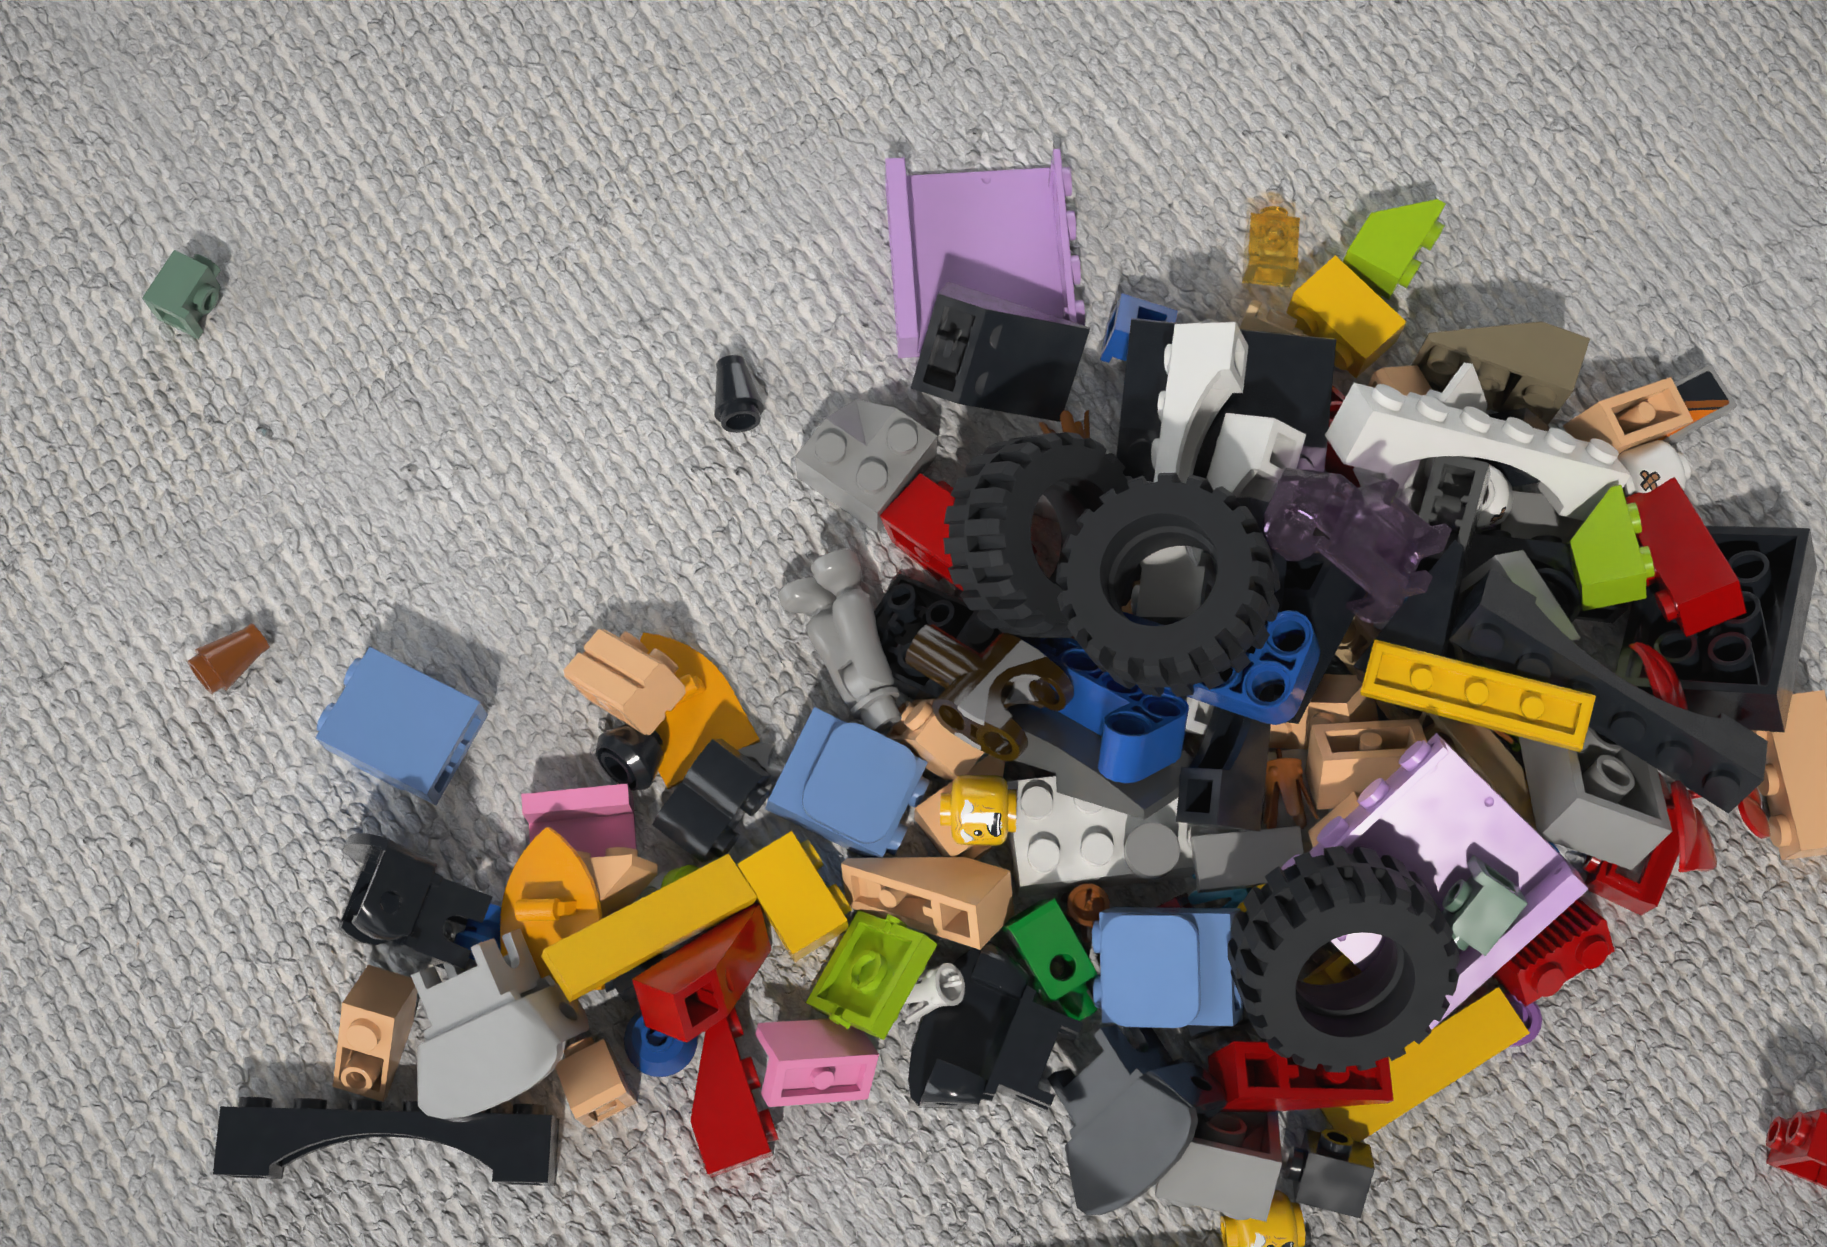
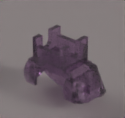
[1264,468,1452,624]

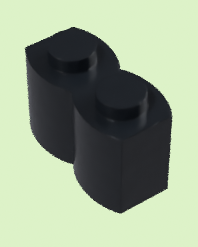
[652,739,771,863]

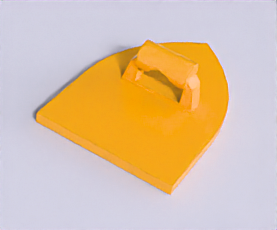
[640,632,760,789]
[500,827,605,990]

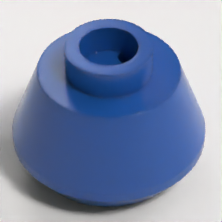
[624,1009,698,1077]

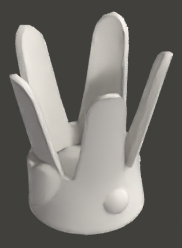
[905,963,965,1024]

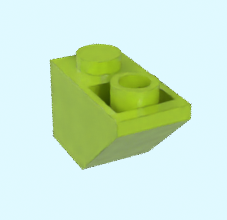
[1343,199,1446,300]
[1570,485,1655,611]

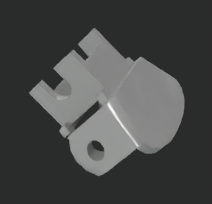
[411,929,589,1119]

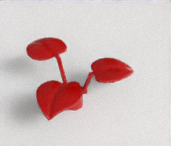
[1628,642,1771,872]

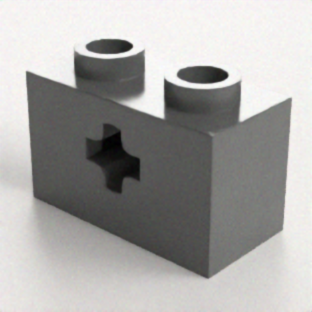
[1409,456,1491,573]

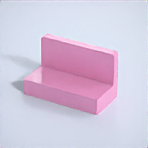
[521,783,637,857]
[755,1019,879,1107]

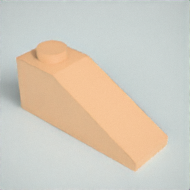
[841,857,1014,950]

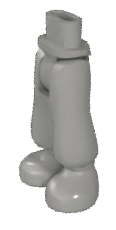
[778,549,902,734]

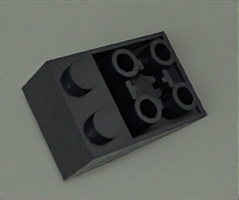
[911,282,1090,422]
[1273,550,1367,724]
[874,573,1020,700]

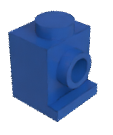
[1100,293,1178,363]

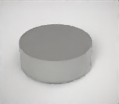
[1124,822,1180,879]

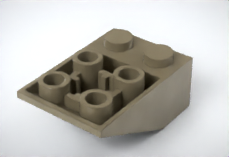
[1410,321,1590,425]

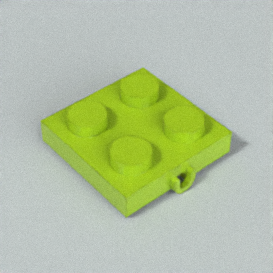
[805,910,938,1040]

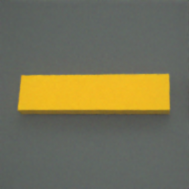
[1360,639,1596,752]
[541,853,757,1002]
[1319,987,1530,1142]

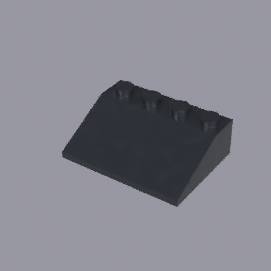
[1116,318,1336,487]
[1615,526,1817,733]

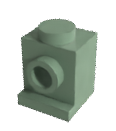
[142,250,221,340]
[1441,855,1528,956]

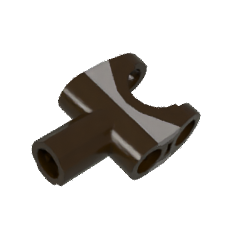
[905,624,1074,761]

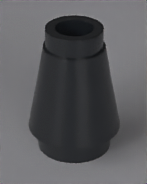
[714,355,764,433]

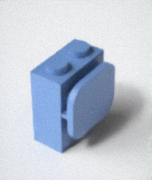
[315,646,488,806]
[765,707,930,858]
[1092,907,1243,1028]

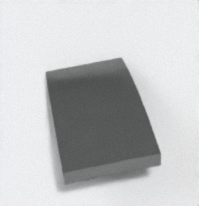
[1002,704,1194,820]

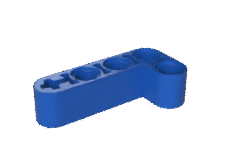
[1123,610,1320,725]
[1020,637,1189,783]

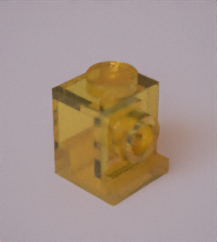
[1242,206,1300,288]

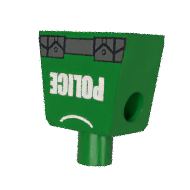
[999,898,1099,1021]

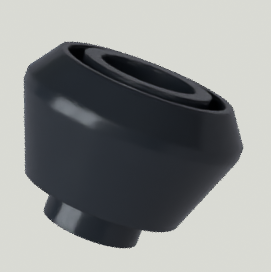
[596,724,664,791]

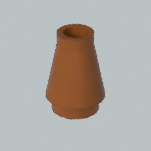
[187,623,270,695]

